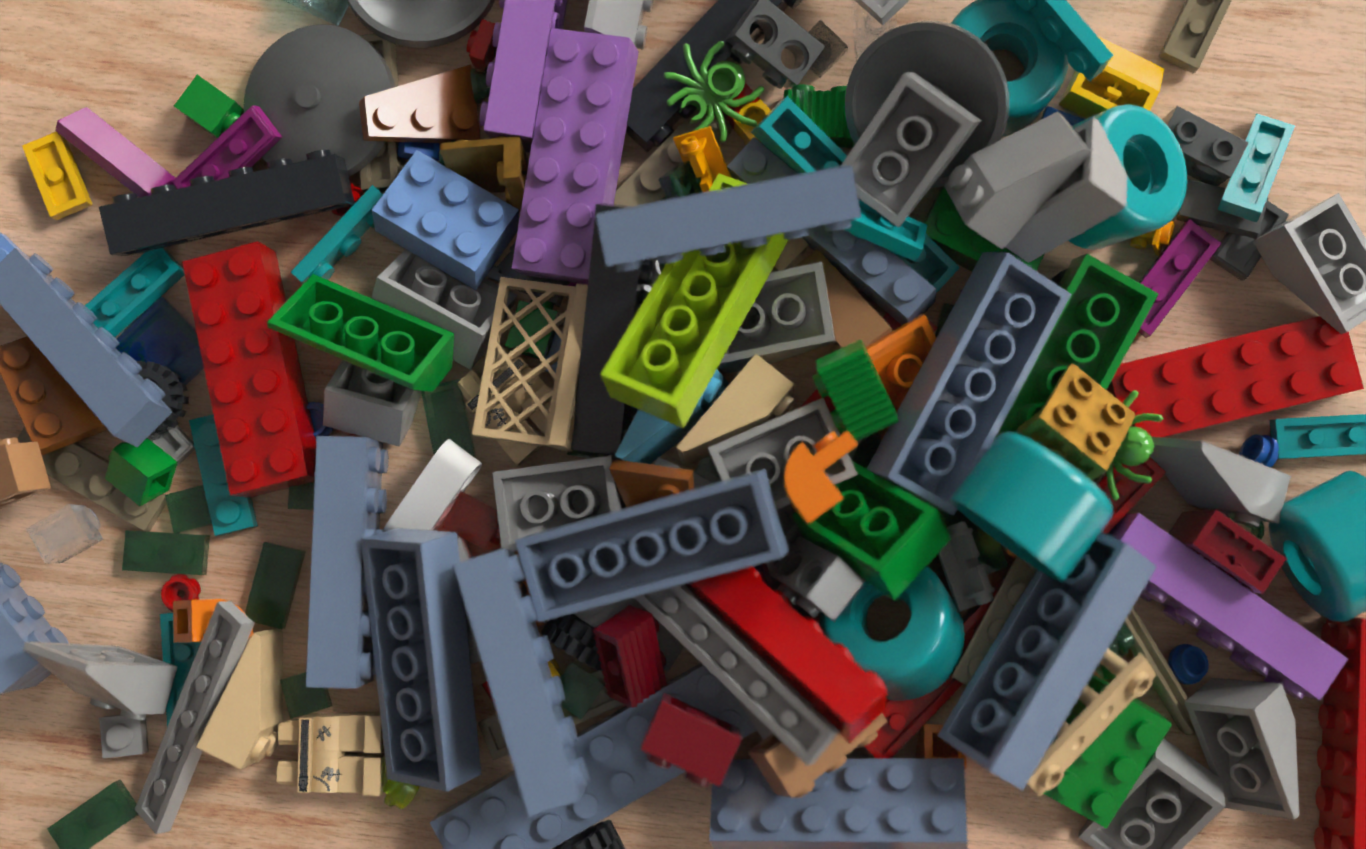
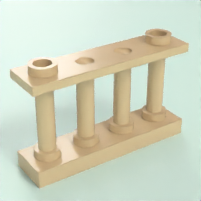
[1027,648,1156,797]

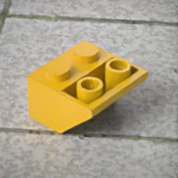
[1058,36,1164,118]

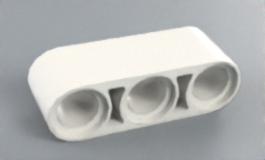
[383,439,482,532]

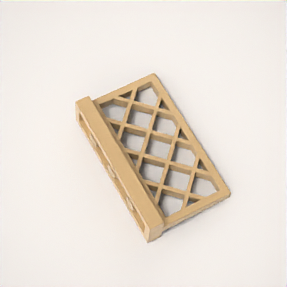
[472,277,588,452]

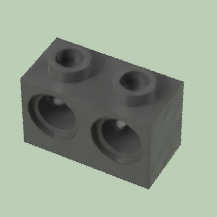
[725,0,825,89]
[1162,106,1249,186]
[768,536,865,621]

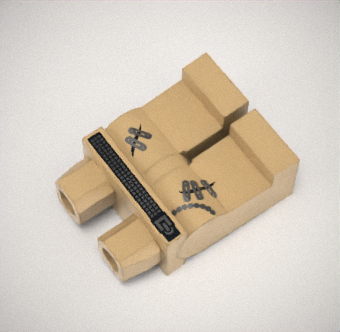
[457,346,552,466]
[277,712,387,796]

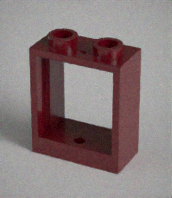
[1168,509,1287,593]

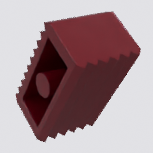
[592,605,667,708]

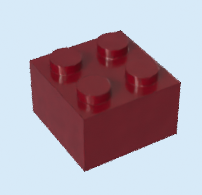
[640,693,742,788]

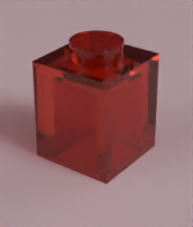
[442,491,501,549]

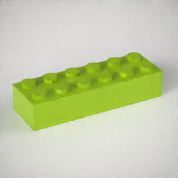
[601,173,789,428]

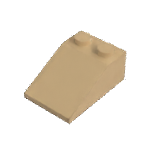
[676,354,795,466]
[196,628,283,769]

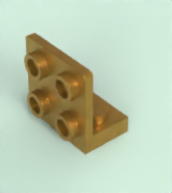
[440,136,529,219]
[1016,364,1135,481]

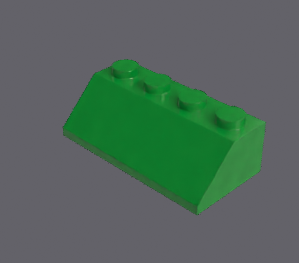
[267,274,454,392]

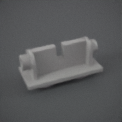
[938,521,995,612]

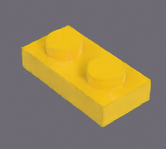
[22,132,93,220]

